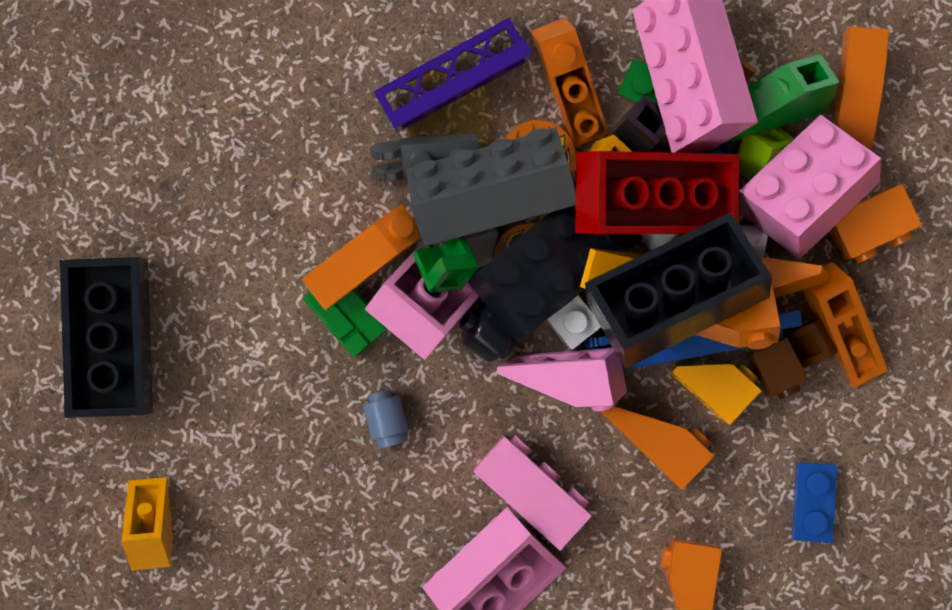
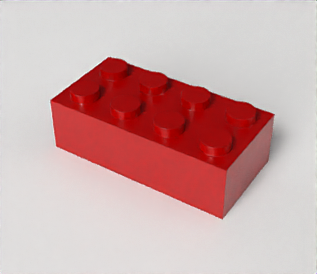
[575,151,739,234]

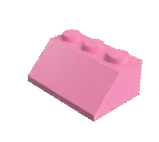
[422,507,566,610]

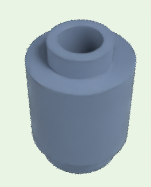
[362,389,409,449]

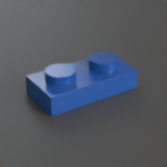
[791,462,837,543]

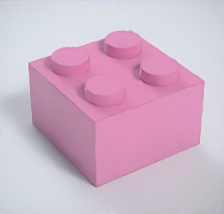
[365,242,479,360]

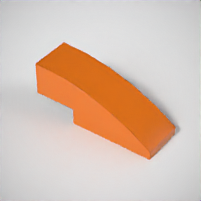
[834,26,889,150]

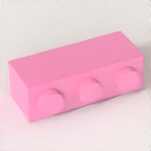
[473,435,592,551]

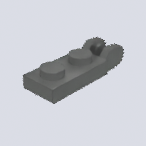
[370,133,479,182]

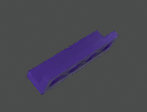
[374,18,533,134]

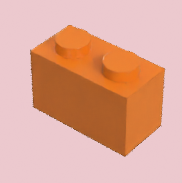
[829,184,922,264]

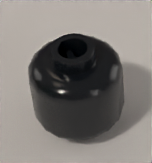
[459,304,517,362]

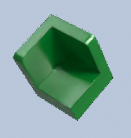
[413,236,479,292]

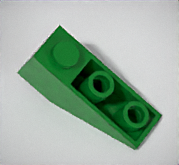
[726,54,840,143]

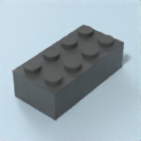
[406,127,576,247]

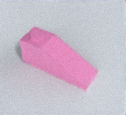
[497,348,627,411]

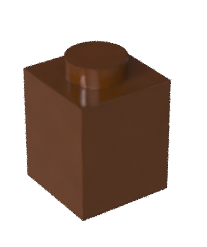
[747,337,808,400]

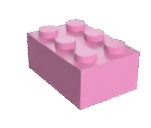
[739,115,881,260]

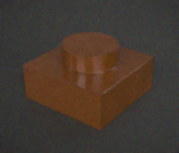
[783,318,837,368]

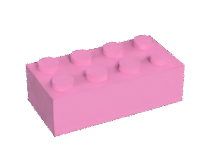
[632,0,758,153]

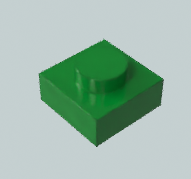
[617,58,657,104]

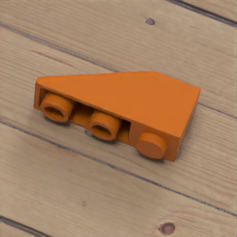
[530,17,609,147]

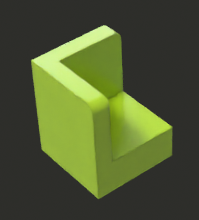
[737,127,795,181]

